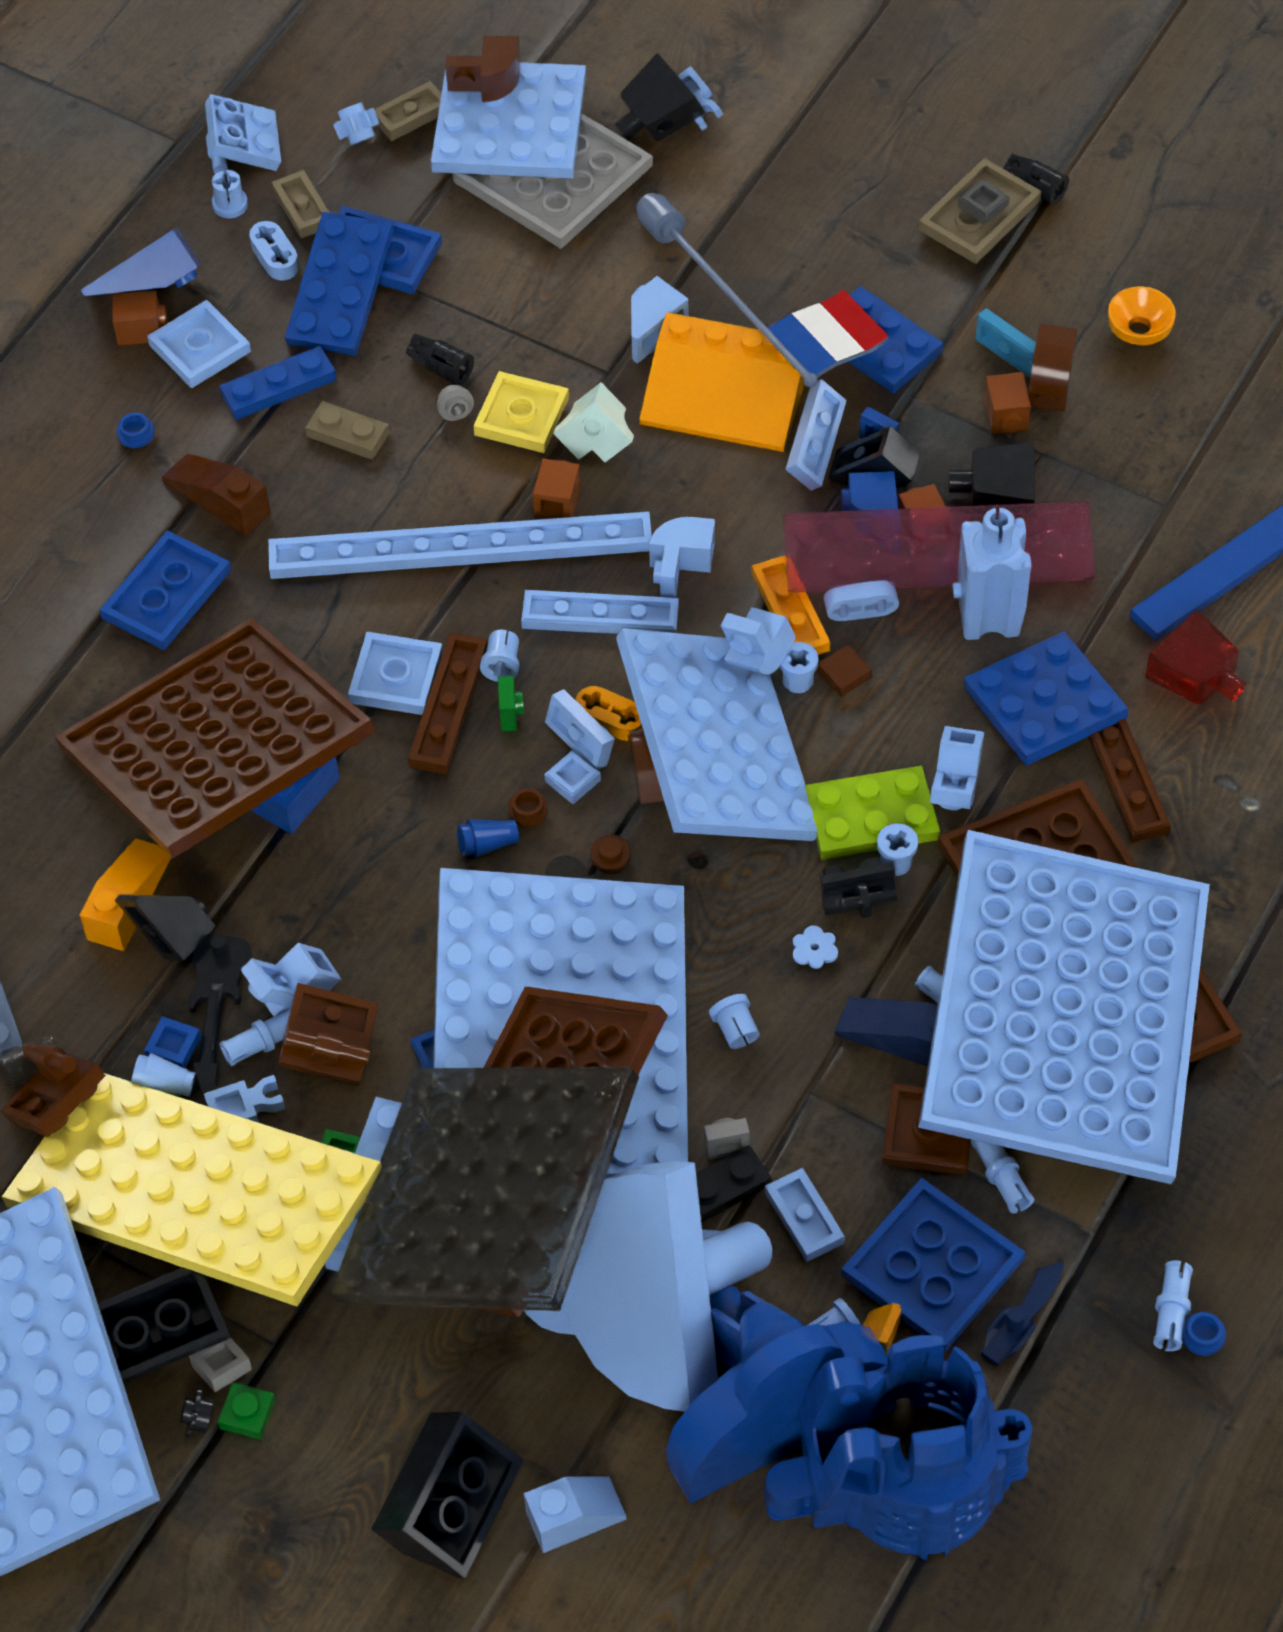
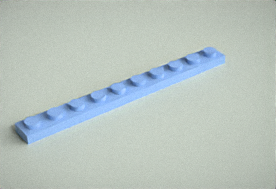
[268,512,652,579]

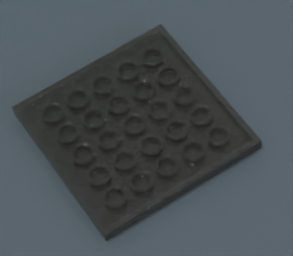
[330,1067,639,1311]

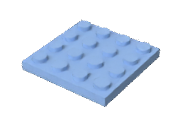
[431,63,586,179]

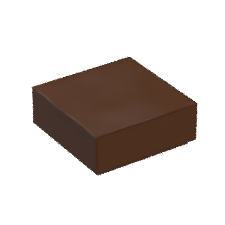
[817,644,872,696]

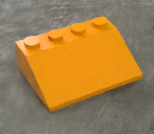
[639,312,804,452]

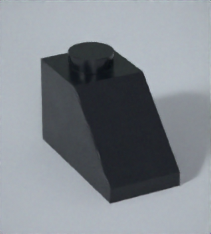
[828,426,921,488]
[114,894,215,961]

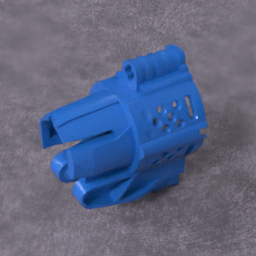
[764,1335,1032,1560]

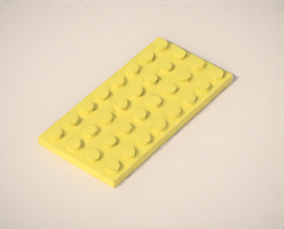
[2,1073,384,1306]

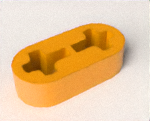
[575,686,642,741]

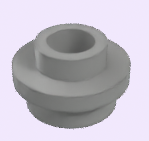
[437,385,474,421]

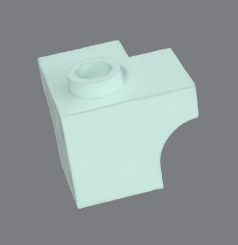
[553,382,634,463]

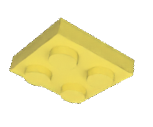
[473,371,569,453]

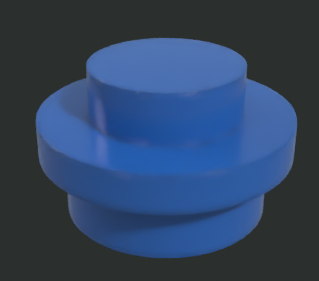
[117,412,154,448]
[1182,1312,1226,1356]

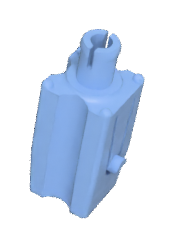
[952,508,1031,640]

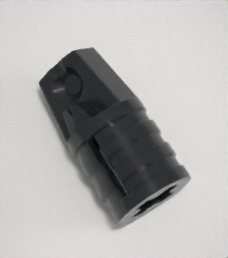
[1003,153,1069,205]
[406,334,474,385]

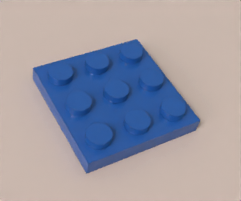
[964,631,1128,766]
[841,1178,1026,1352]

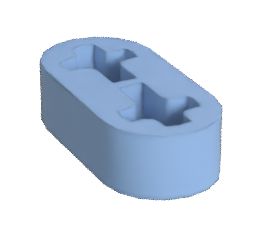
[249,221,299,281]
[823,580,899,621]

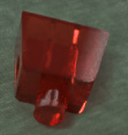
[1145,610,1246,705]

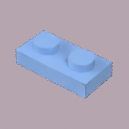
[545,689,615,770]
[765,1168,845,1262]

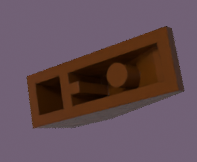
[162,453,271,537]

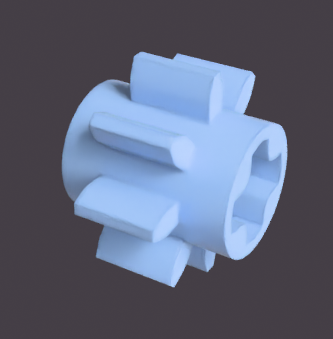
[333,102,380,145]

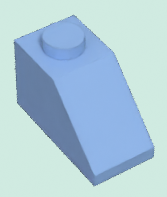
[631,276,689,364]
[523,1476,627,1553]

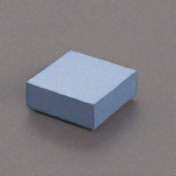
[544,750,601,804]

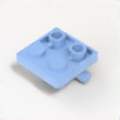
[205,94,282,174]

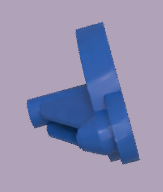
[666,1286,888,1504]

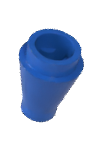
[457,819,519,859]

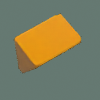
[863,1303,902,1355]

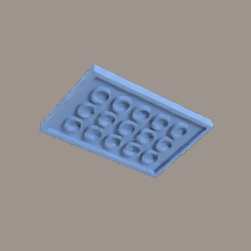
[616,628,818,841]

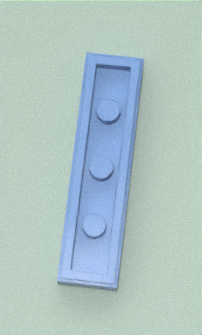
[521,590,679,634]

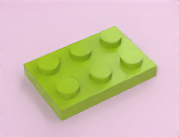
[805,765,940,860]

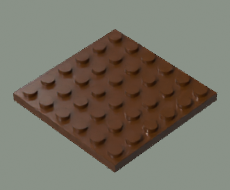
[55,617,376,859]

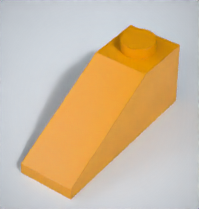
[80,838,171,951]

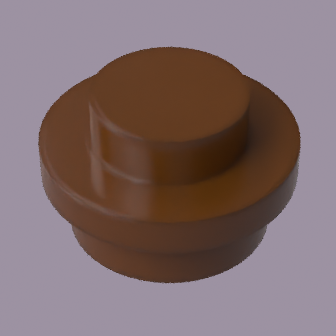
[508,788,548,827]
[590,835,631,874]

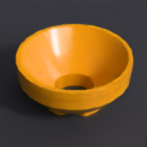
[1108,286,1176,346]

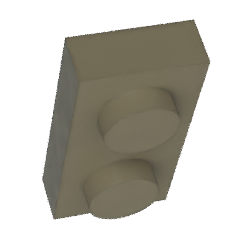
[374,81,442,142]
[271,170,330,239]
[305,401,390,460]

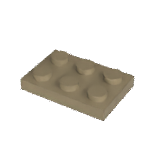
[918,158,1042,264]

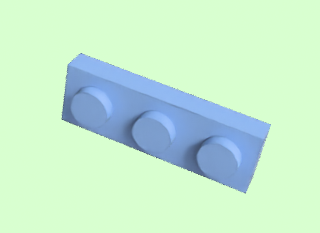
[785,379,847,491]

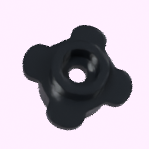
[180,1386,213,1437]

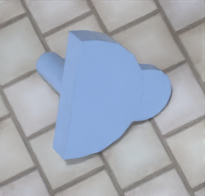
[524,1161,772,1411]

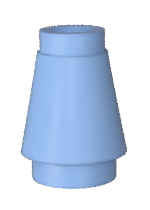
[131,1053,196,1097]

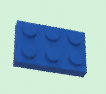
[338,206,442,294]
[848,286,943,394]
[100,530,231,651]

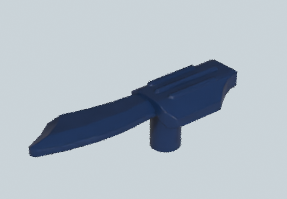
[981,1262,1064,1367]

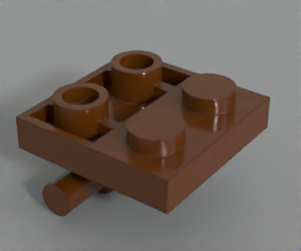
[277,983,379,1086]
[0,1043,106,1137]

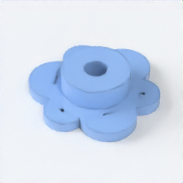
[793,926,838,969]

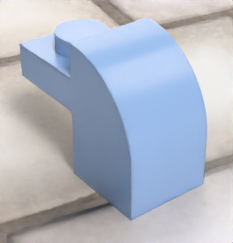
[649,517,715,598]
[721,607,796,675]
[930,726,984,810]
[241,943,341,1017]

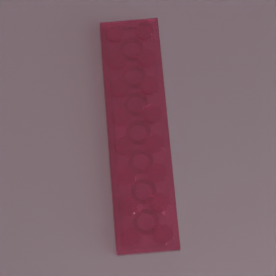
[783,501,1095,593]

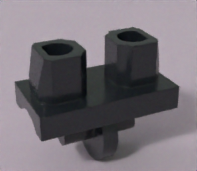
[820,857,897,918]

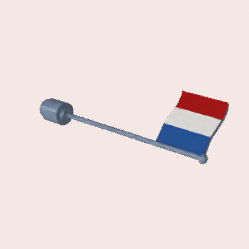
[636,193,889,387]

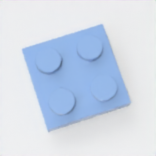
[147,300,251,389]
[348,632,443,715]

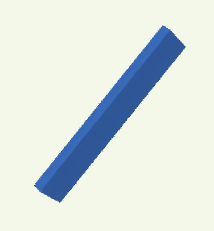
[1130,505,1283,642]

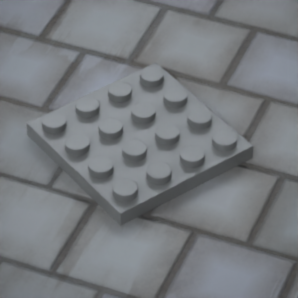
[452,114,653,249]

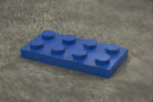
[284,212,394,356]

